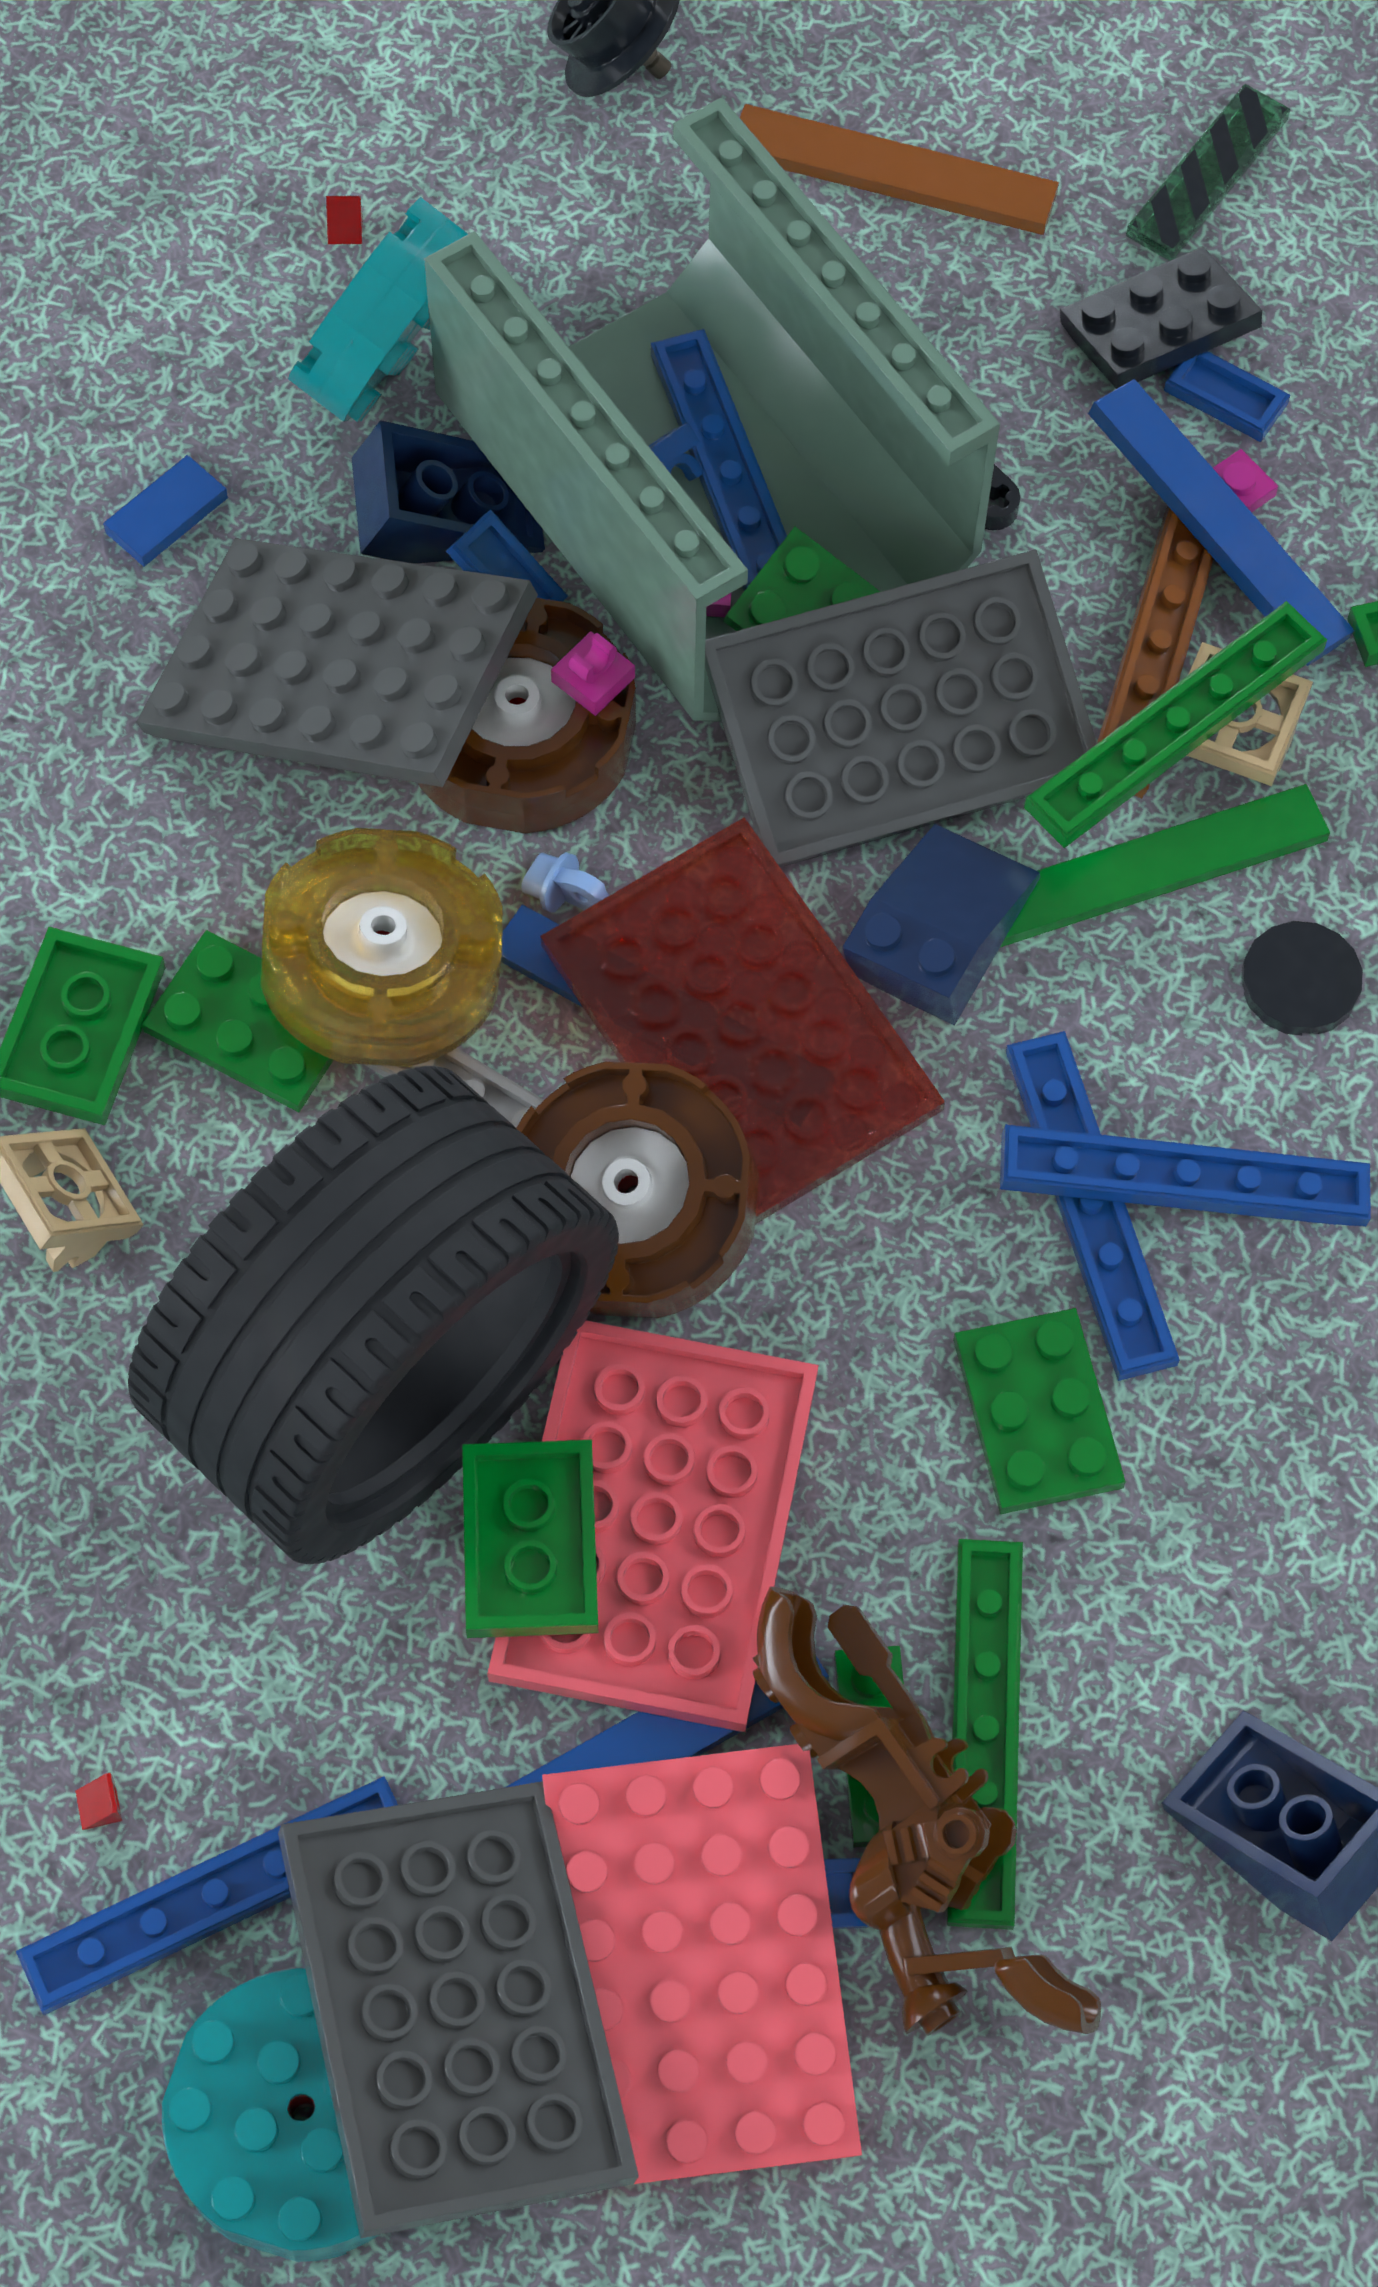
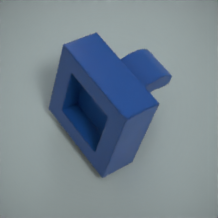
[648,422,702,481]

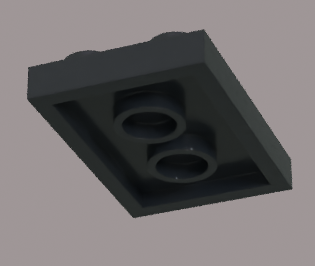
[1060,246,1262,389]

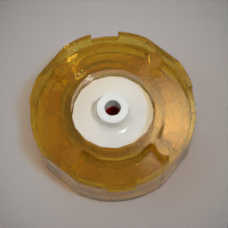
[261,828,503,1067]

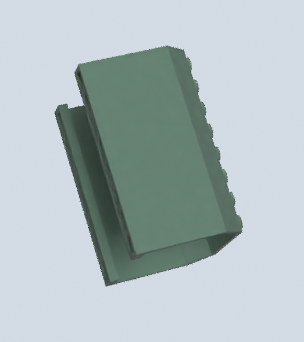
[424,97,1000,722]

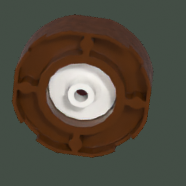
[418,598,636,833]
[516,1061,759,1318]

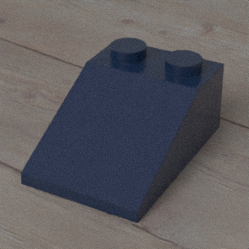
[351,420,545,564]
[842,824,1040,1026]
[1162,1710,1378,1942]

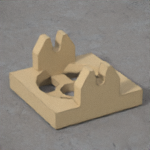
[1186,642,1313,786]
[0,1128,144,1272]

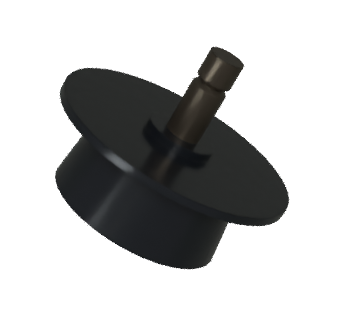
[547,0,680,97]

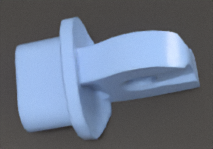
[521,852,618,920]

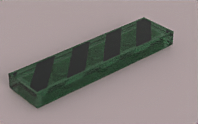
[1126,84,1290,261]

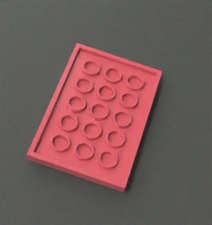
[487,1321,819,1732]
[542,1744,862,2184]

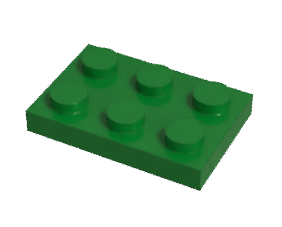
[723,526,881,631]
[0,927,166,1126]
[142,930,362,1112]
[953,1308,1126,1515]
[462,1440,599,1638]

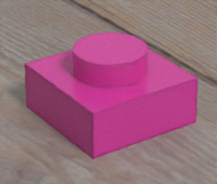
[1213,449,1278,512]

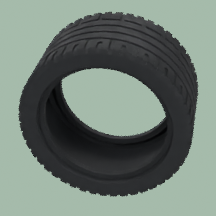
[128,1066,619,1564]

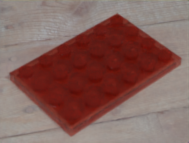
[540,817,945,1225]

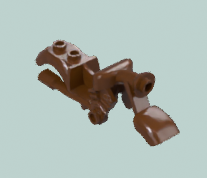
[752,1587,1101,2036]

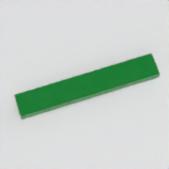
[1024,601,1327,848]
[1000,784,1330,947]
[947,1539,1023,1930]

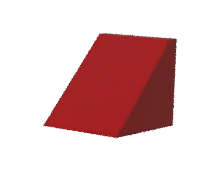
[326,196,363,244]
[75,1772,122,1830]

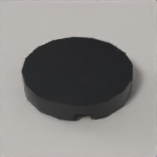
[1241,921,1363,1036]

